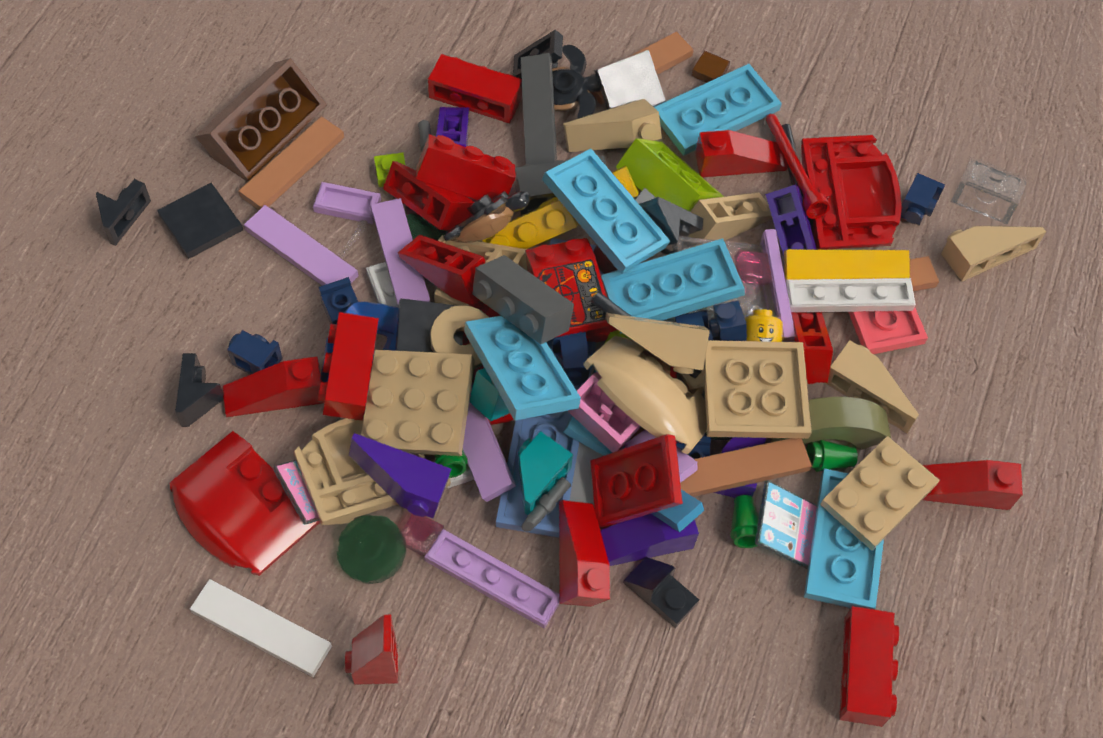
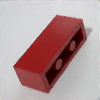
[428,54,522,124]
[416,134,516,200]
[318,312,379,421]
[839,606,899,727]

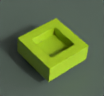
[374,152,406,187]

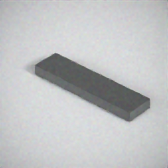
[521,53,557,165]

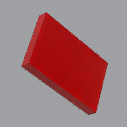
[590,434,683,527]

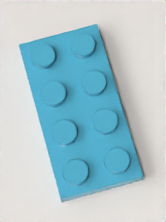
[654,64,782,156]
[542,149,670,274]
[601,238,745,333]
[464,316,581,421]
[804,468,884,610]

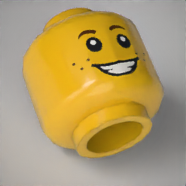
[744,309,783,342]

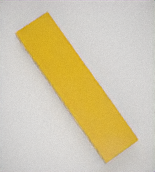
[784,249,910,282]

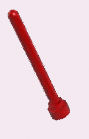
[766,114,830,219]

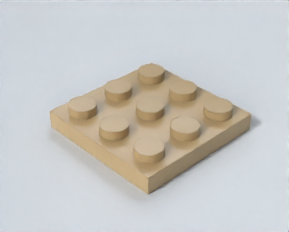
[704,340,812,439]
[361,350,475,456]

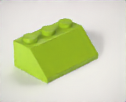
[616,138,724,212]

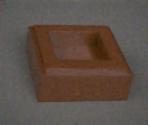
[691,50,730,83]

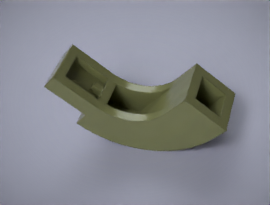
[771,397,891,450]

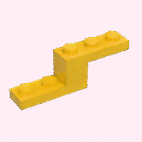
[482,166,639,249]

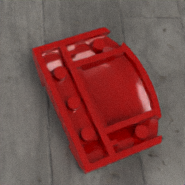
[801,135,901,250]
[170,431,320,576]

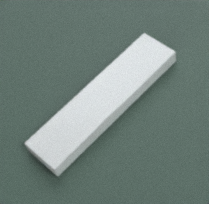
[786,278,916,312]
[190,579,332,677]

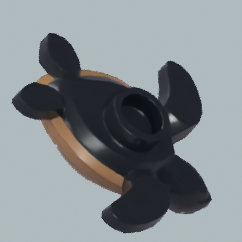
[521,45,601,119]
[443,191,530,242]

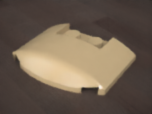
[583,336,707,454]
[294,414,451,525]

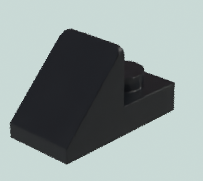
[513,30,563,79]
[96,178,151,246]
[639,197,704,246]
[175,353,224,427]
[623,557,700,629]

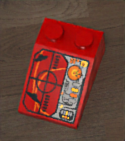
[525,238,612,338]

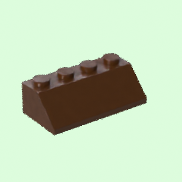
[195,58,327,181]

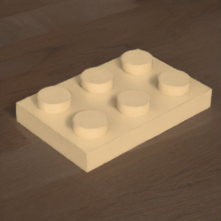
[820,436,940,551]

